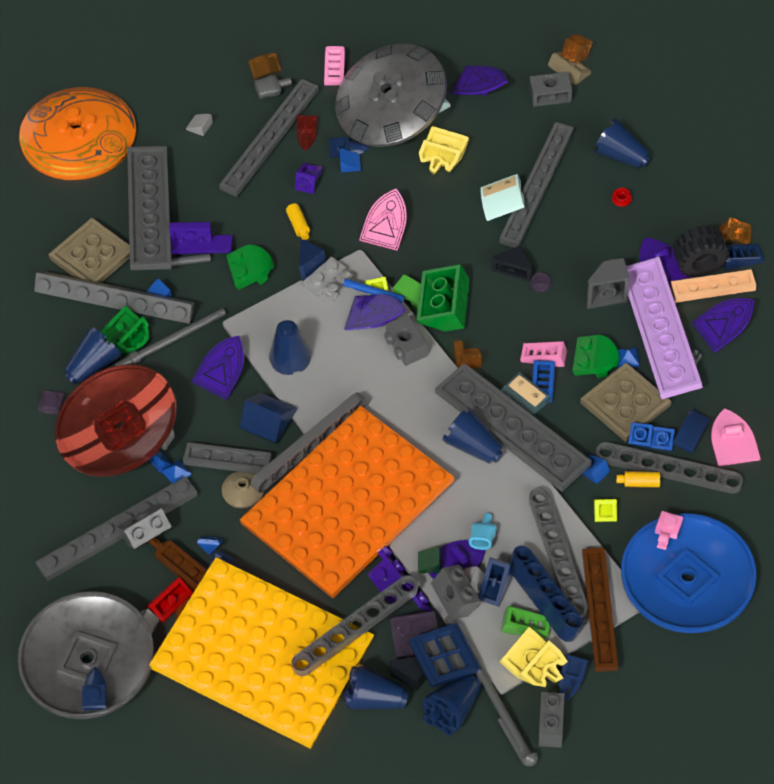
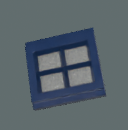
[408,623,481,687]

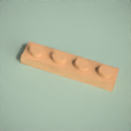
[670,269,756,303]

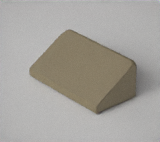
[548,51,592,85]

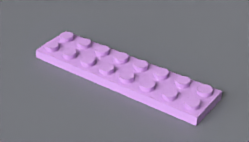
[626,257,703,400]

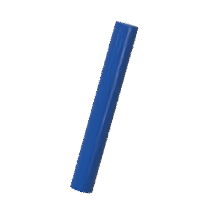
[343,278,404,304]

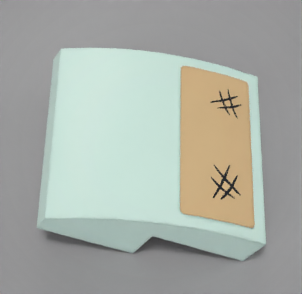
[480,174,525,221]

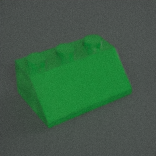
[416,264,470,332]

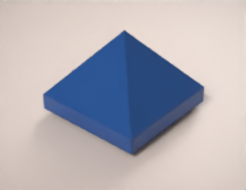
[618,348,639,368]
[162,460,192,484]
[197,536,223,555]

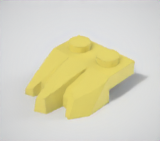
[419,126,469,175]
[499,627,568,687]

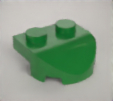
[226,245,274,290]
[100,306,149,354]
[572,335,620,379]

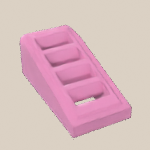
[324,46,345,85]
[520,341,567,367]

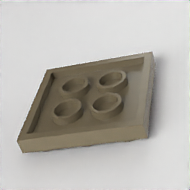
[49,218,130,283]
[580,363,671,442]

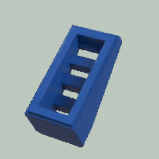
[532,360,555,403]

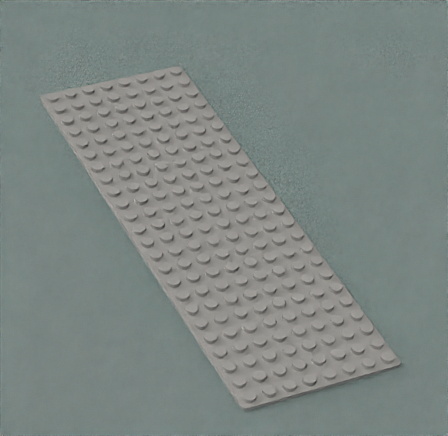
[223,250,639,694]

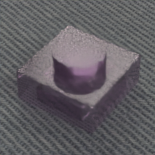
[38,390,65,415]

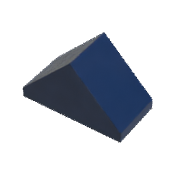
[299,239,326,281]
[479,557,511,607]

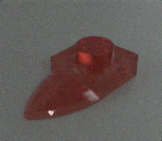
[296,115,318,151]

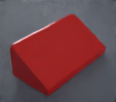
[145,577,194,623]

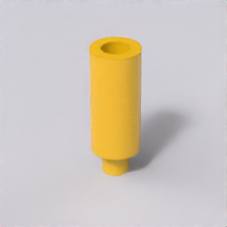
[286,203,310,240]
[616,471,660,488]

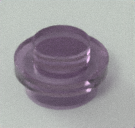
[530,273,551,292]

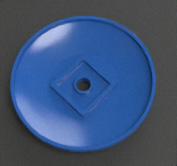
[621,513,756,633]

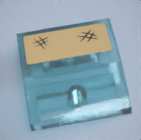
[501,372,550,417]

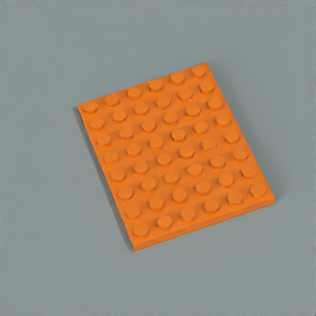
[240,406,454,599]

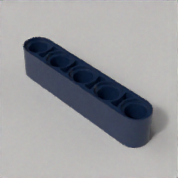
[508,546,583,642]

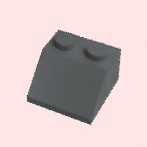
[586,258,629,309]

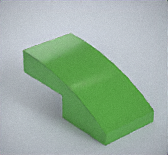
[393,274,421,310]

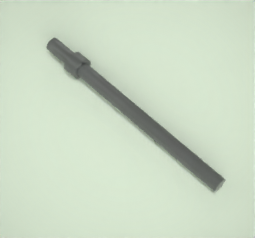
[114,308,226,369]

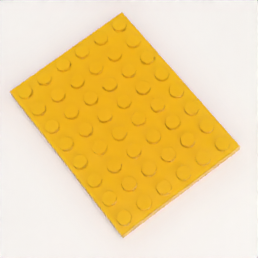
[149,558,374,749]

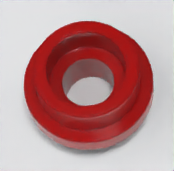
[612,188,632,207]

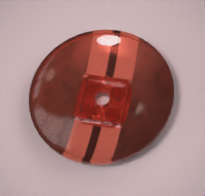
[55,365,176,477]

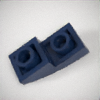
[673,409,710,453]

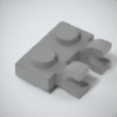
[303,257,352,301]

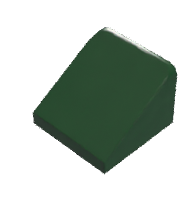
[418,546,440,573]

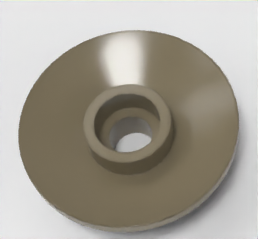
[222,471,265,508]

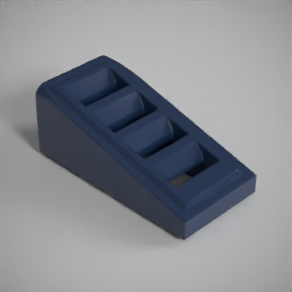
[723,244,765,271]

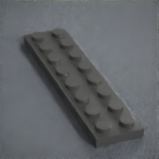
[127,146,171,270]
[435,363,591,492]

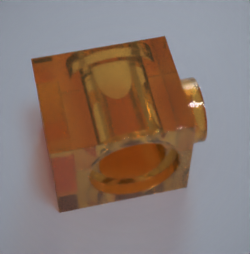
[561,34,593,63]

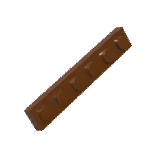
[582,548,618,672]

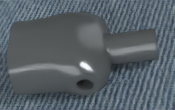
[254,75,292,100]

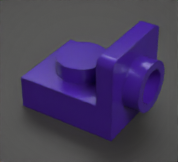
[295,163,322,194]

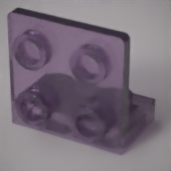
[388,610,441,659]

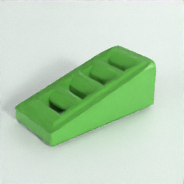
[501,606,550,638]

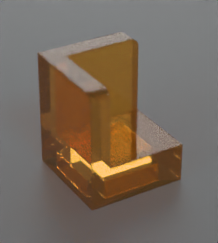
[248,53,281,79]
[454,340,482,369]

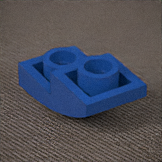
[628,422,675,452]

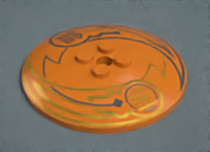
[19,87,136,180]

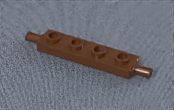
[148,537,207,591]

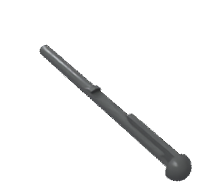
[445,615,538,767]

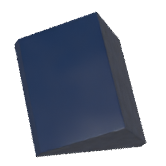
[240,393,297,444]

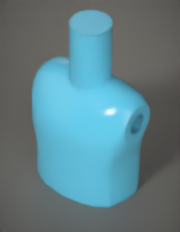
[469,513,497,550]

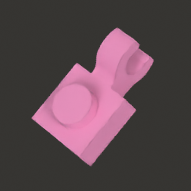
[655,511,683,550]

